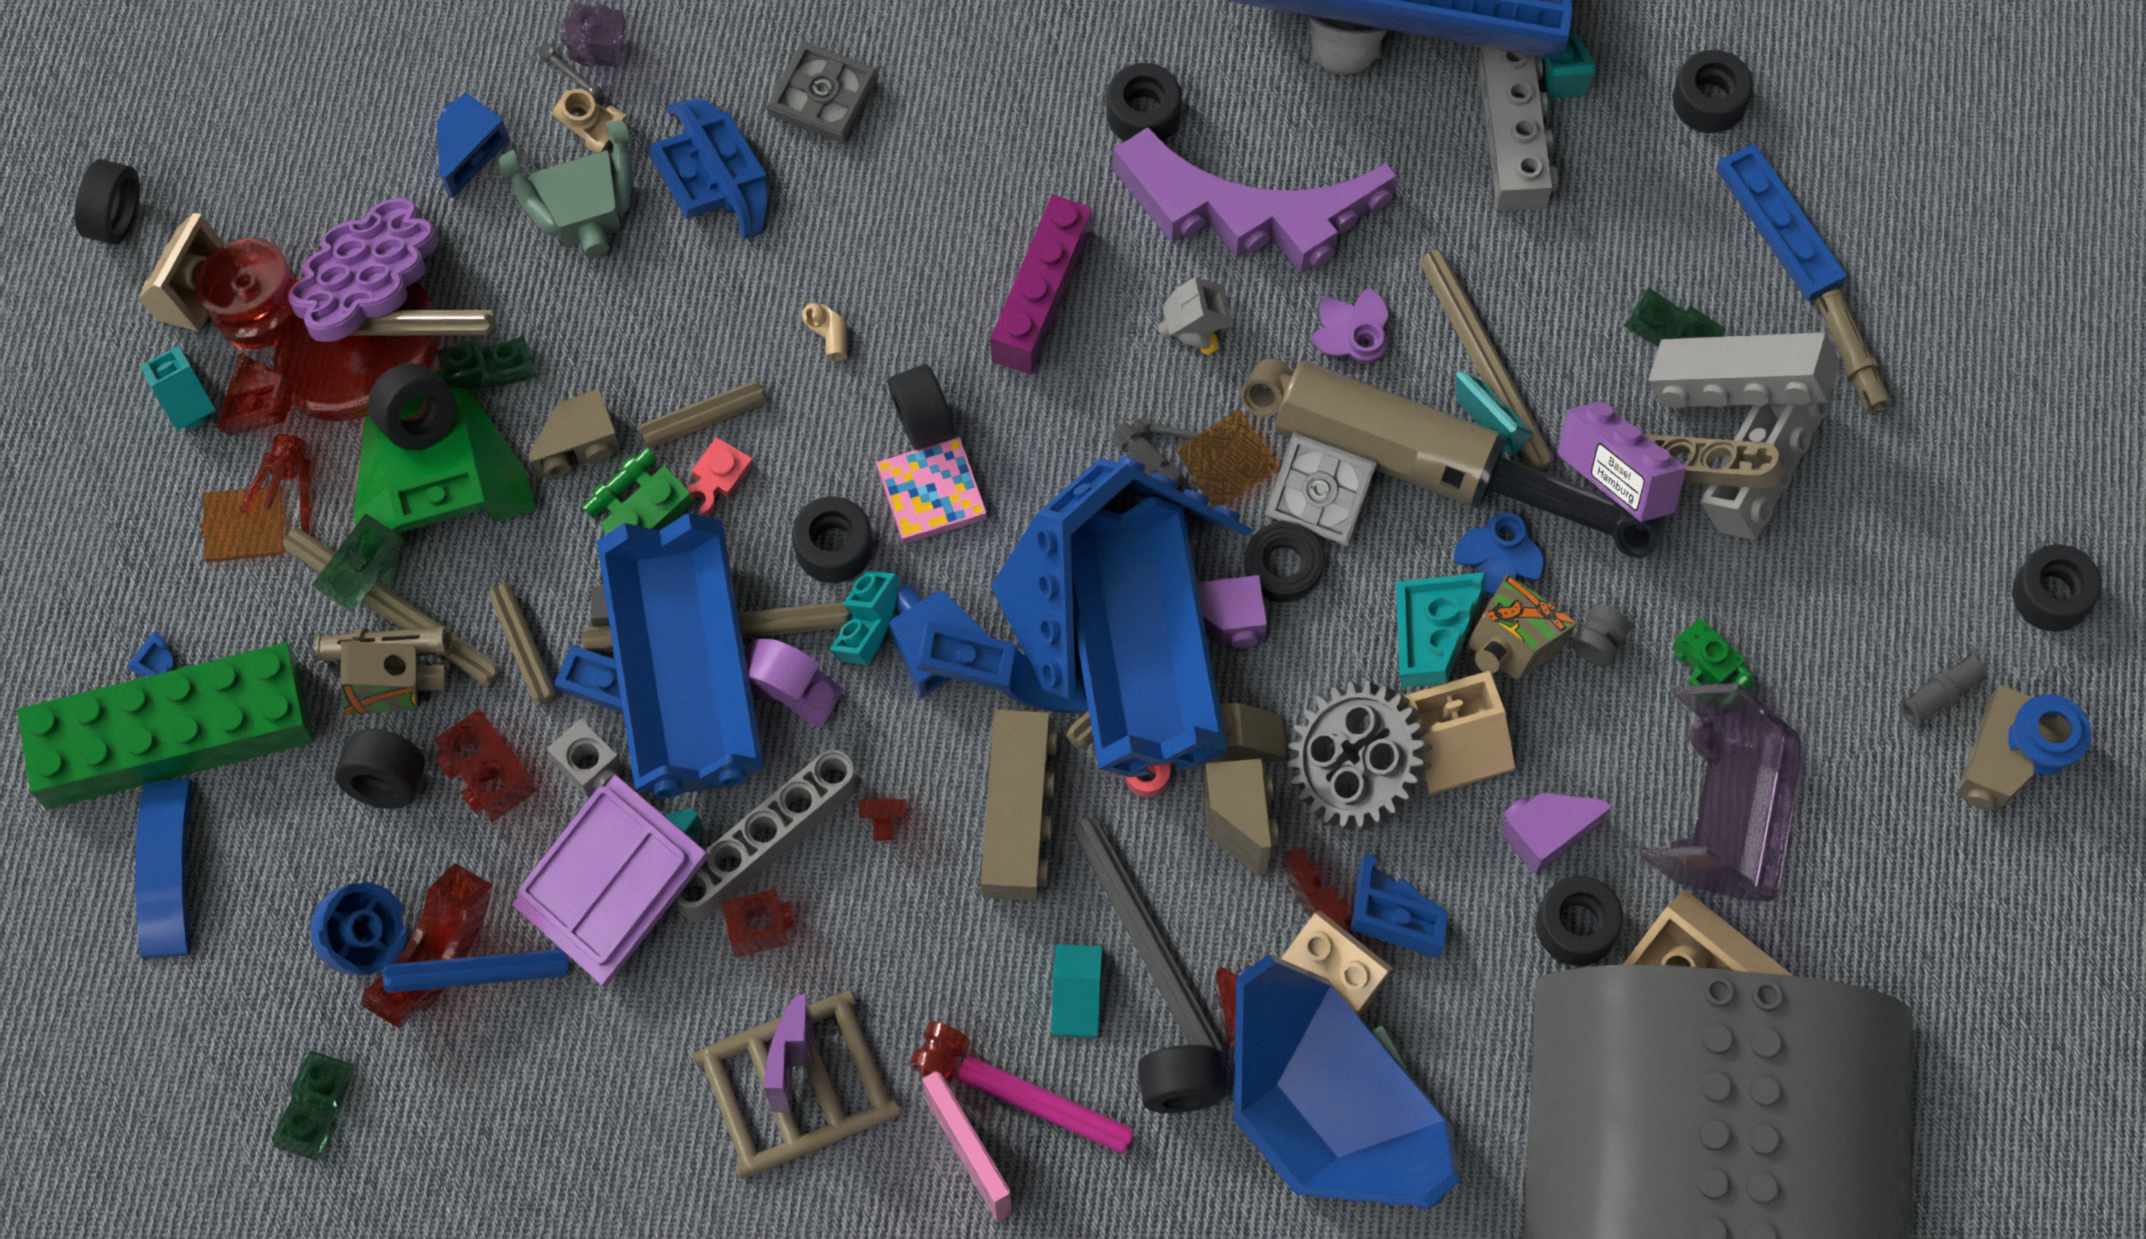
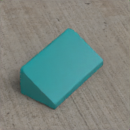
[1455,371,1533,457]

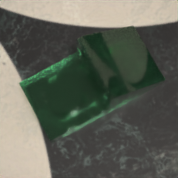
[312,513,403,613]

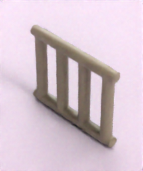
[692,990,902,1179]

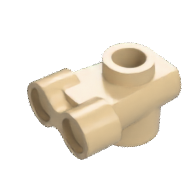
[552,89,628,153]

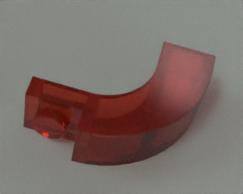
[361,863,493,1029]

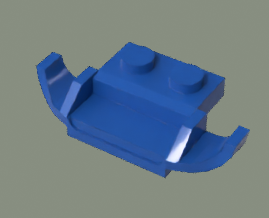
[648,98,767,240]

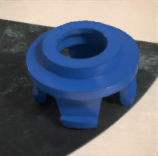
[2008,694,2091,776]

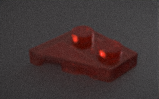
[217,353,296,435]

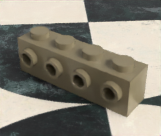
[981,709,1058,901]

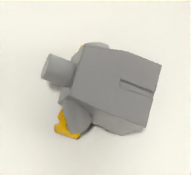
[1158,277,1232,355]

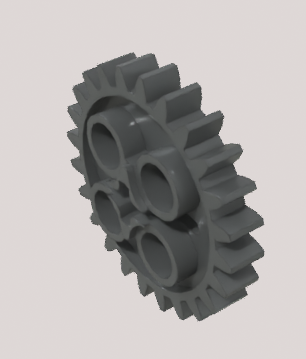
[1288,681,1433,830]

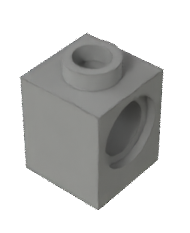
[547,719,623,800]

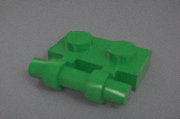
[582,447,696,534]

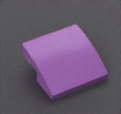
[764,995,814,1112]

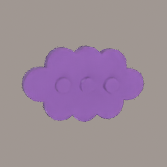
[288,198,439,342]

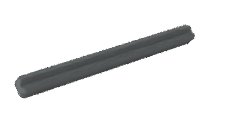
[1073,817,1222,1052]

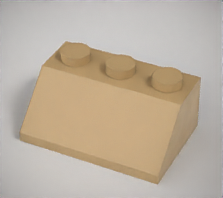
[1622,889,1793,976]

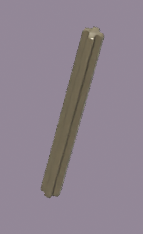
[1421,249,1553,471]
[282,528,501,686]
[582,602,849,653]

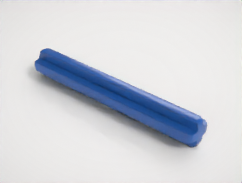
[382,949,569,993]

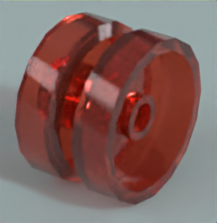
[195,237,303,350]

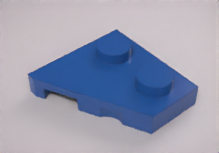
[1350,853,1448,958]

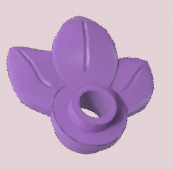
[1310,288,1388,363]

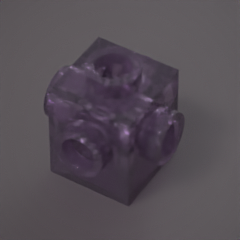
[560,2,628,68]

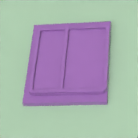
[512,774,710,987]

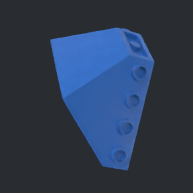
[991,456,1254,699]
[1233,954,1460,1209]

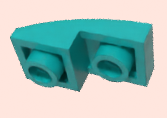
[829,570,900,665]

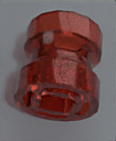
[909,1021,971,1085]

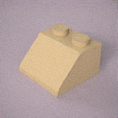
[138,213,238,332]

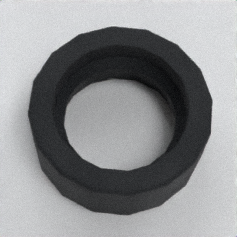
[74,159,140,245]

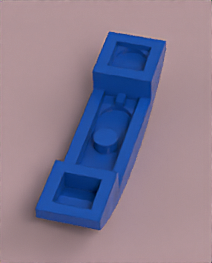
[135,778,192,959]

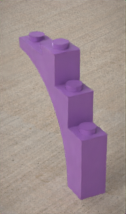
[1113,128,1396,273]

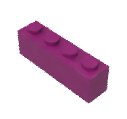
[990,194,1092,375]

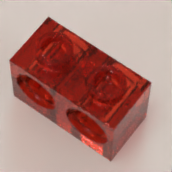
[434,708,537,822]

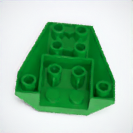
[354,367,537,558]

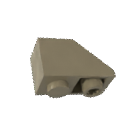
[529,389,621,480]

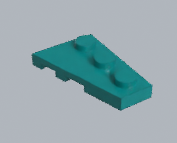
[1396,572,1487,688]

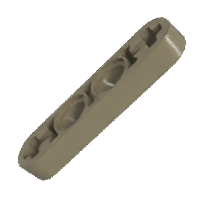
[1644,434,1785,488]

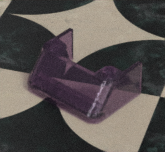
[1641,683,1803,901]

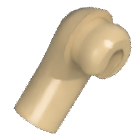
[802,303,847,362]

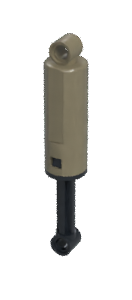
[1240,358,1666,558]

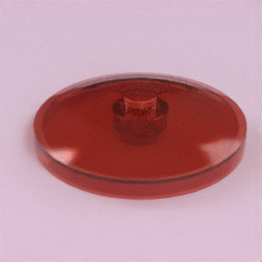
[273,282,441,422]

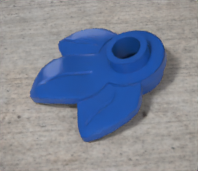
[1454,513,1544,596]

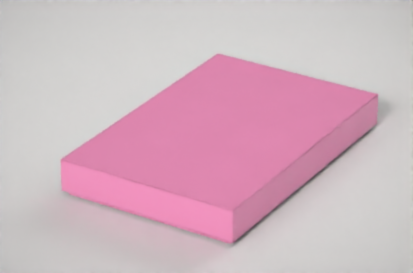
[922,1071,1012,1222]

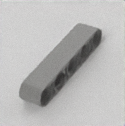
[674,750,856,921]

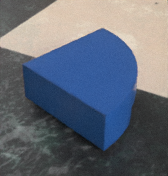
[127,630,175,678]

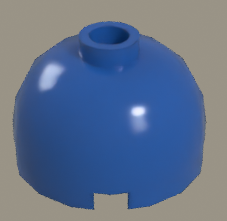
[310,882,408,976]

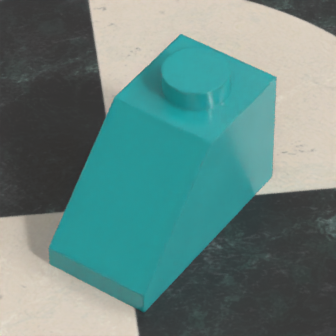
[140,346,216,431]

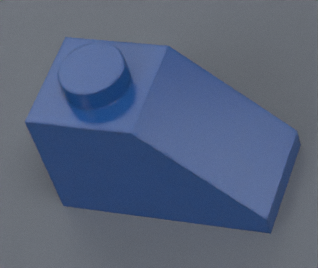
[437,92,509,198]

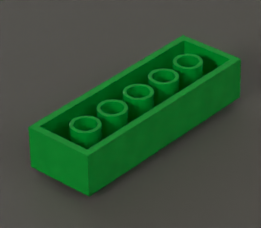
[17,642,314,810]

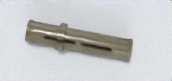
[1816,290,1892,415]
[314,626,453,664]

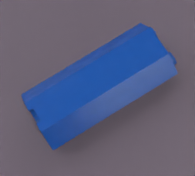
[1070,497,1228,777]
[597,512,764,798]

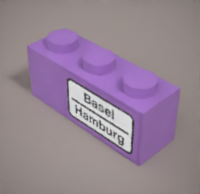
[1557,401,1686,522]

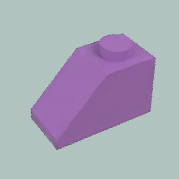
[1197,575,1267,649]
[1500,792,1611,875]

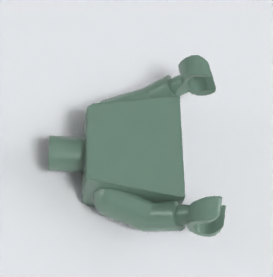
[499,120,633,258]

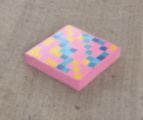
[876,437,987,545]

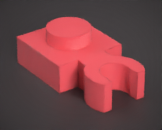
[686,437,754,517]

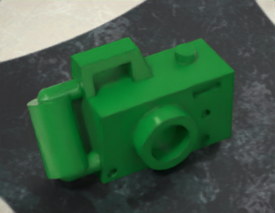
[1671,617,1755,706]

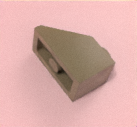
[1198,703,1286,767]

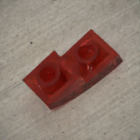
[1283,847,1352,931]

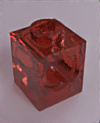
[722,889,795,958]

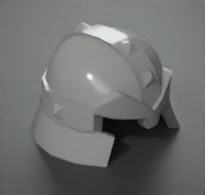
[1308,16,1388,74]

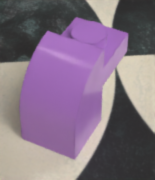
[745,639,844,727]

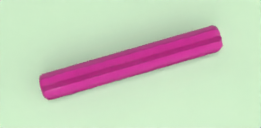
[958,1056,1134,1153]

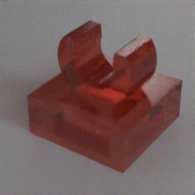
[859,798,907,841]

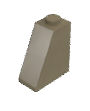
[1956,684,2071,811]

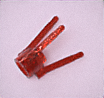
[240,434,312,534]

